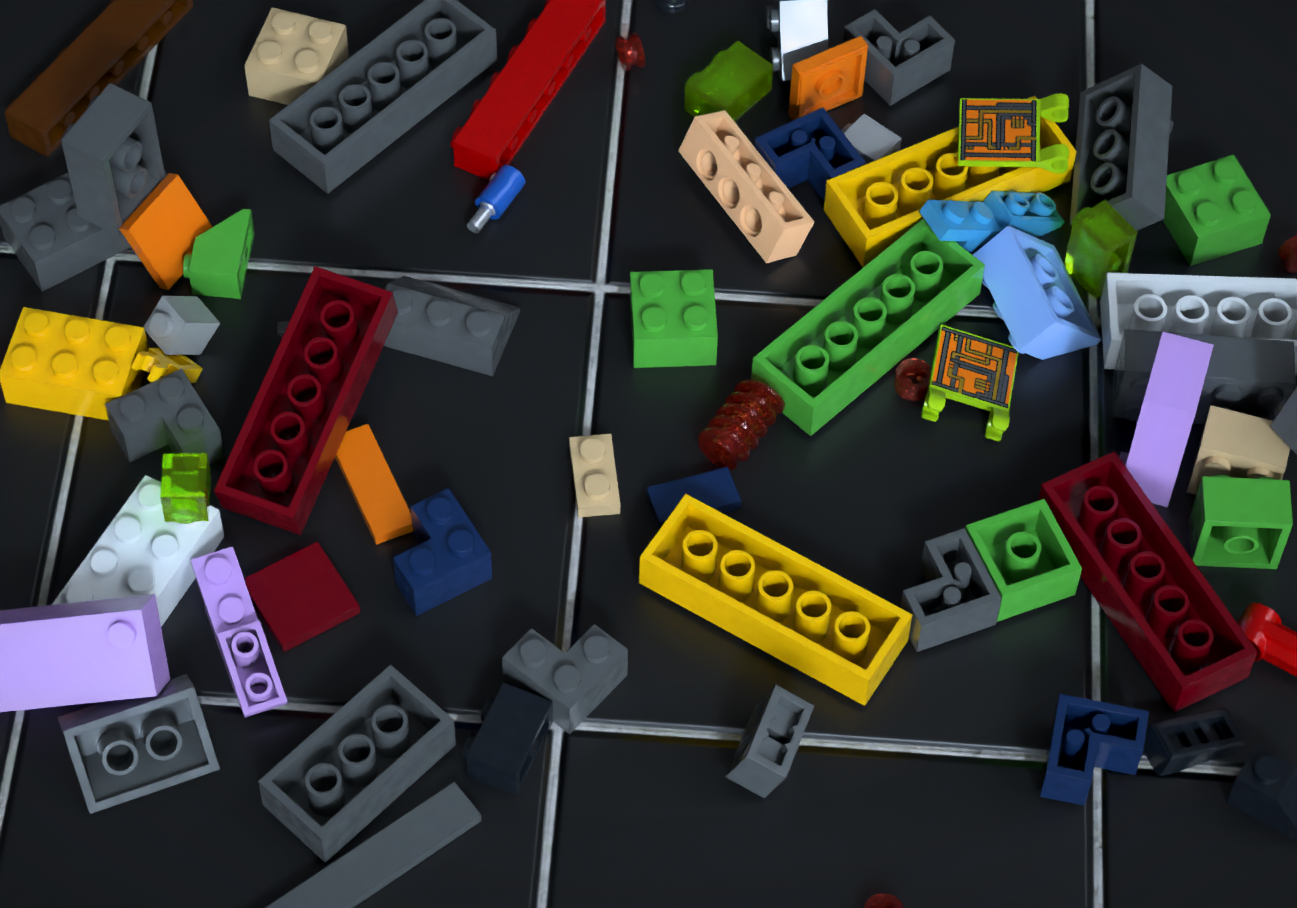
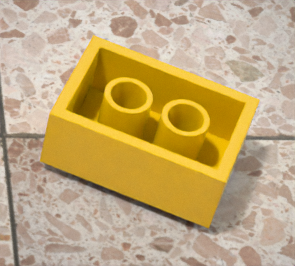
[0,307,149,421]

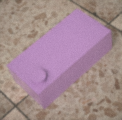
[1119,331,1214,507]
[0,594,170,712]

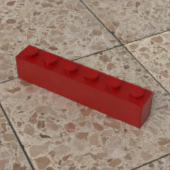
[450,0,606,180]

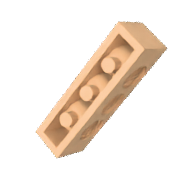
[678,110,814,263]

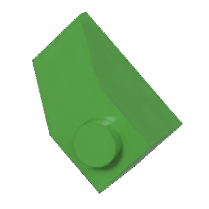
[183,209,255,299]

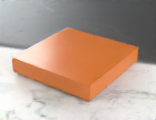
[788,36,868,121]
[119,173,212,290]

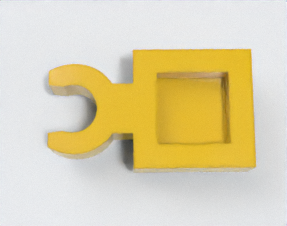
[131,347,203,383]

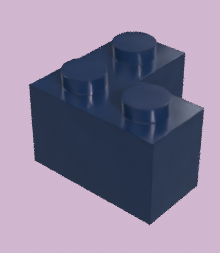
[754,107,866,201]
[393,488,492,616]
[1040,694,1149,806]

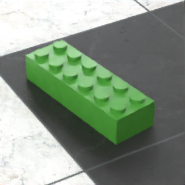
[751,218,985,436]

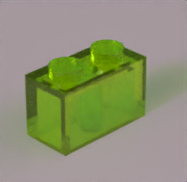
[685,41,773,122]
[1064,200,1138,299]

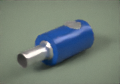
[467,165,526,233]

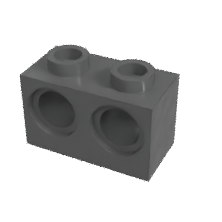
[726,685,814,798]

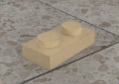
[569,434,620,518]

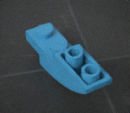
[919,191,1065,253]

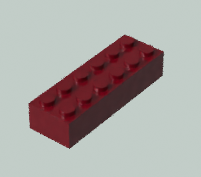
[214,266,398,535]
[1038,451,1257,713]

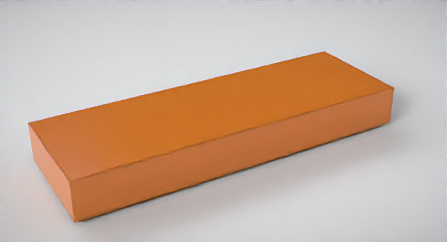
[335,424,413,545]

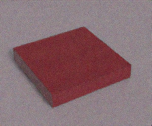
[244,541,360,653]

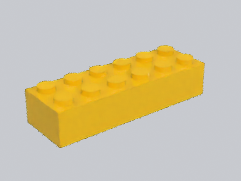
[824,95,1077,267]
[639,494,913,706]

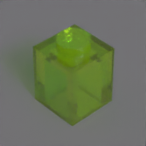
[160,453,211,524]

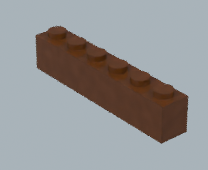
[4,0,193,157]

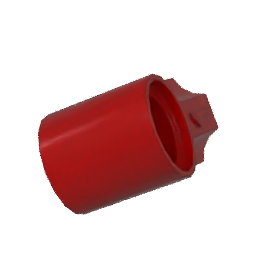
[1237,603,1297,677]

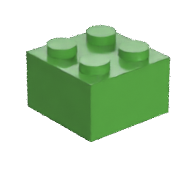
[1163,154,1271,266]
[630,269,718,368]
[1188,474,1293,569]
[965,499,1082,622]

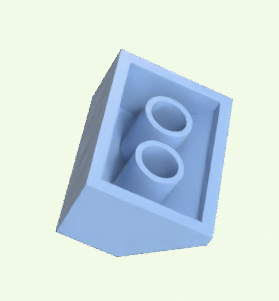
[973,226,1102,360]

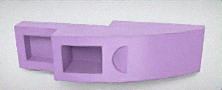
[191,546,287,717]

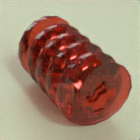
[698,379,785,471]

